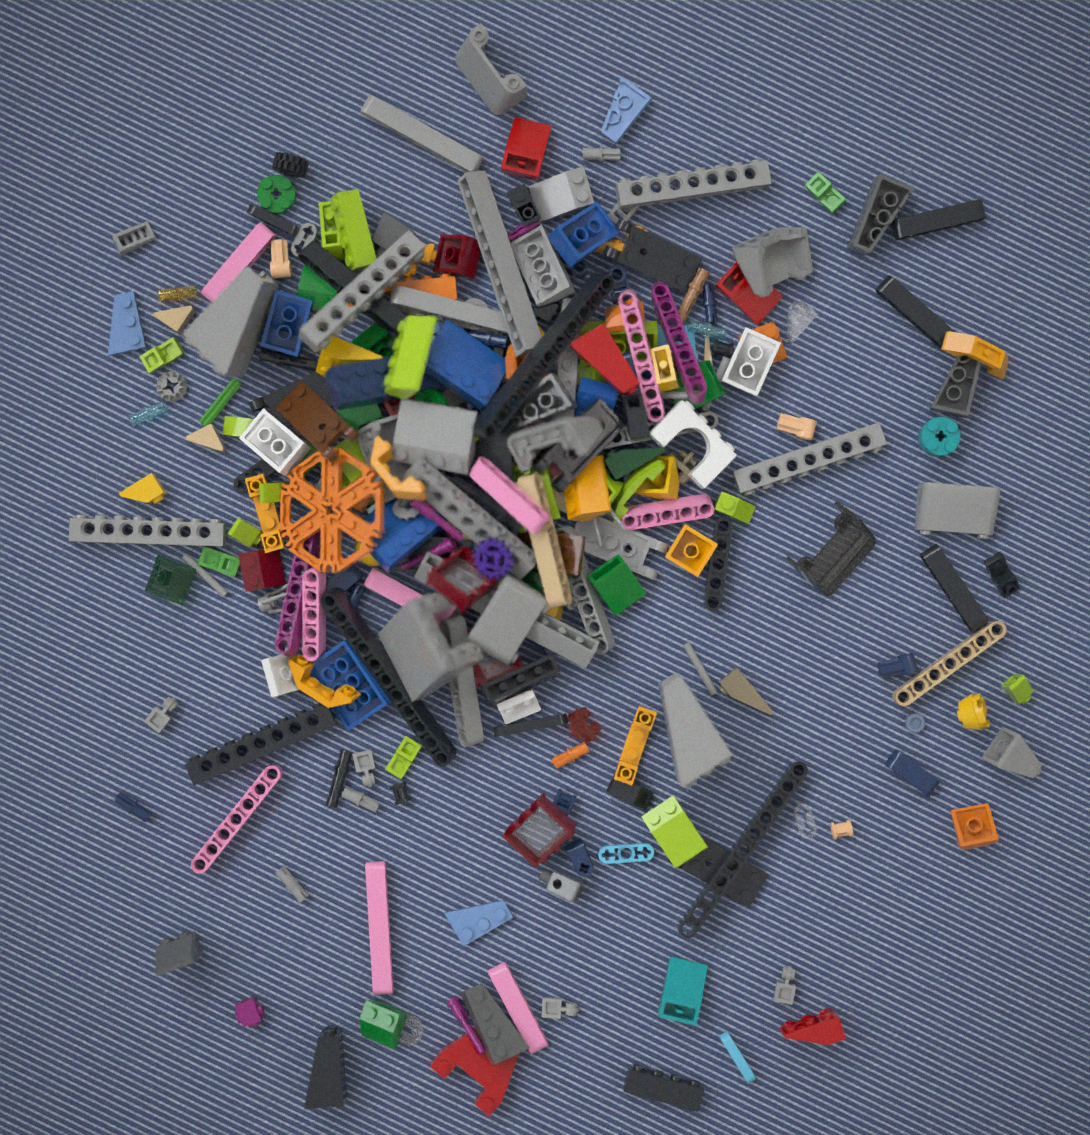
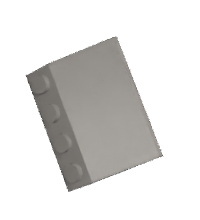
[392,399,477,474]

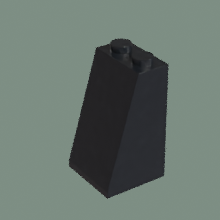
[304,1025,347,1109]

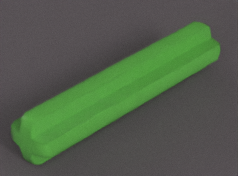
[200,378,241,426]

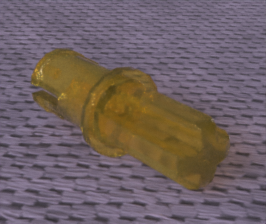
[158,286,197,302]

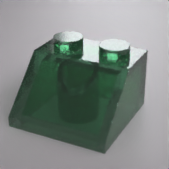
[145,555,196,605]

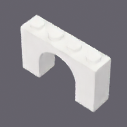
[649,400,737,489]

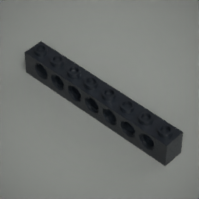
[185,703,338,786]

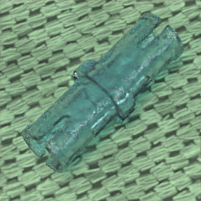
[687,319,727,341]
[128,401,169,427]

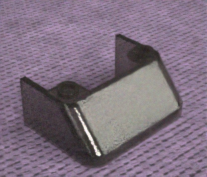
[786,501,876,596]

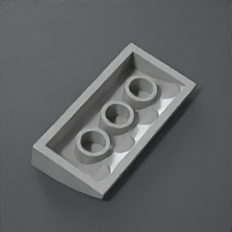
[510,225,575,307]

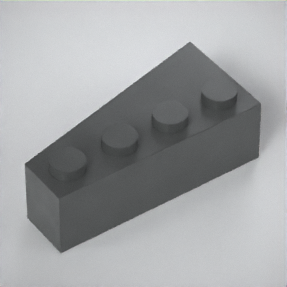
[847,174,915,256]
[929,340,987,418]
[510,373,578,432]
[461,983,530,1065]

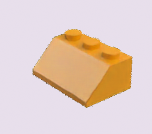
[561,455,611,522]

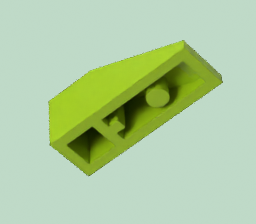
[319,201,345,260]

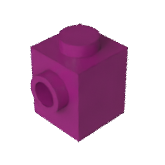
[235,996,265,1028]

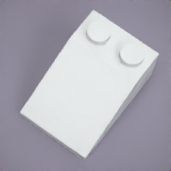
[721,327,781,396]
[239,408,312,476]

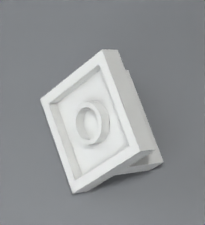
[261,655,300,697]
[497,688,541,724]

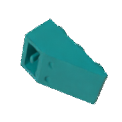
[657,956,708,1026]

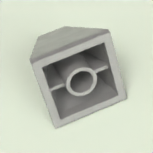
[982,726,1042,778]

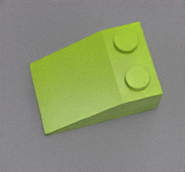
[641,795,708,868]

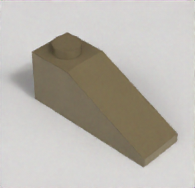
[718,667,774,715]

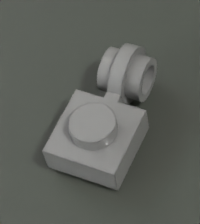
[144,697,178,733]
[352,749,375,788]
[773,966,796,1005]
[542,997,579,1019]

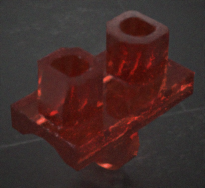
[567,707,601,743]

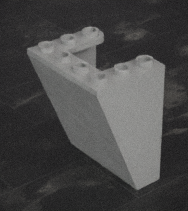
[182,265,279,378]
[378,592,484,702]
[658,672,732,788]

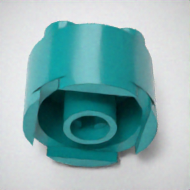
[918,417,960,457]

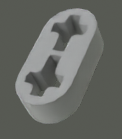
[291,223,318,258]

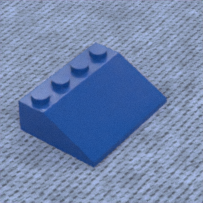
[424,319,506,410]
[361,499,447,573]
[310,639,391,731]

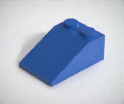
[548,201,620,268]
[260,290,313,357]

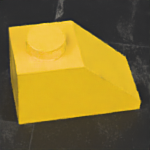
[650,344,680,392]
[119,473,167,504]

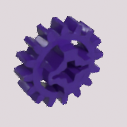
[472,537,515,580]

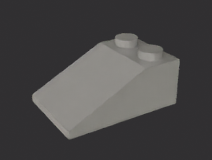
[529,166,594,223]

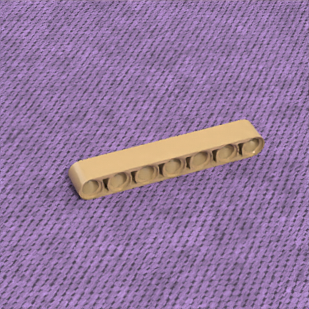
[517,473,572,608]
[892,621,1006,706]

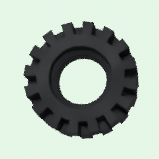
[272,152,309,178]

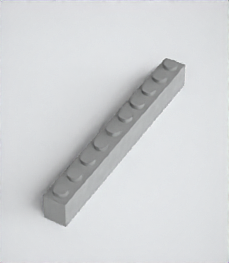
[457,171,542,357]
[414,551,600,669]

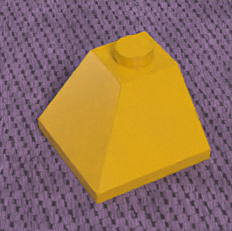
[634,456,680,500]

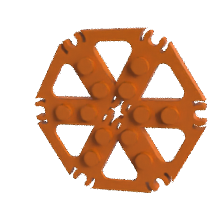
[280,447,384,573]

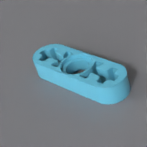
[598,843,654,864]
[719,1031,756,1084]

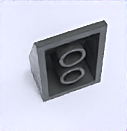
[155,930,203,977]

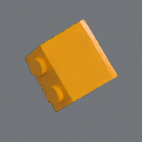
[665,524,718,577]

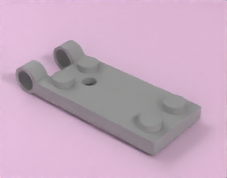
[574,516,669,581]

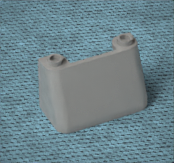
[455,23,527,115]
[732,227,813,297]
[357,414,413,503]
[507,416,603,471]
[915,483,1000,539]
[466,574,550,665]

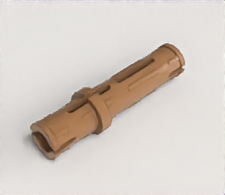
[678,267,710,324]

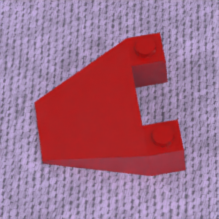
[430,1028,519,1116]

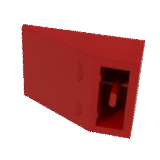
[501,117,552,181]
[714,261,783,325]
[779,1008,846,1045]

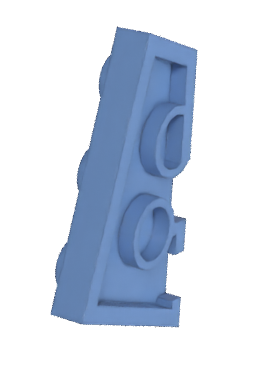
[601,76,652,145]
[108,291,147,356]
[444,900,513,946]

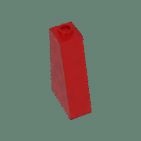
[570,323,640,396]

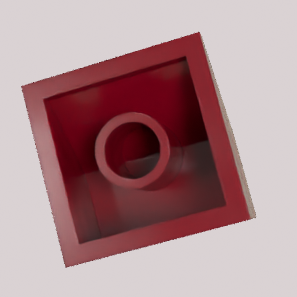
[433,234,481,279]
[238,549,286,592]

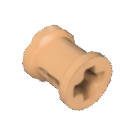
[830,820,853,840]

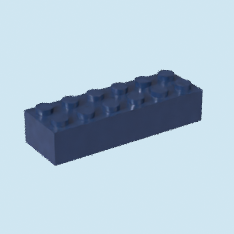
[324,357,446,411]

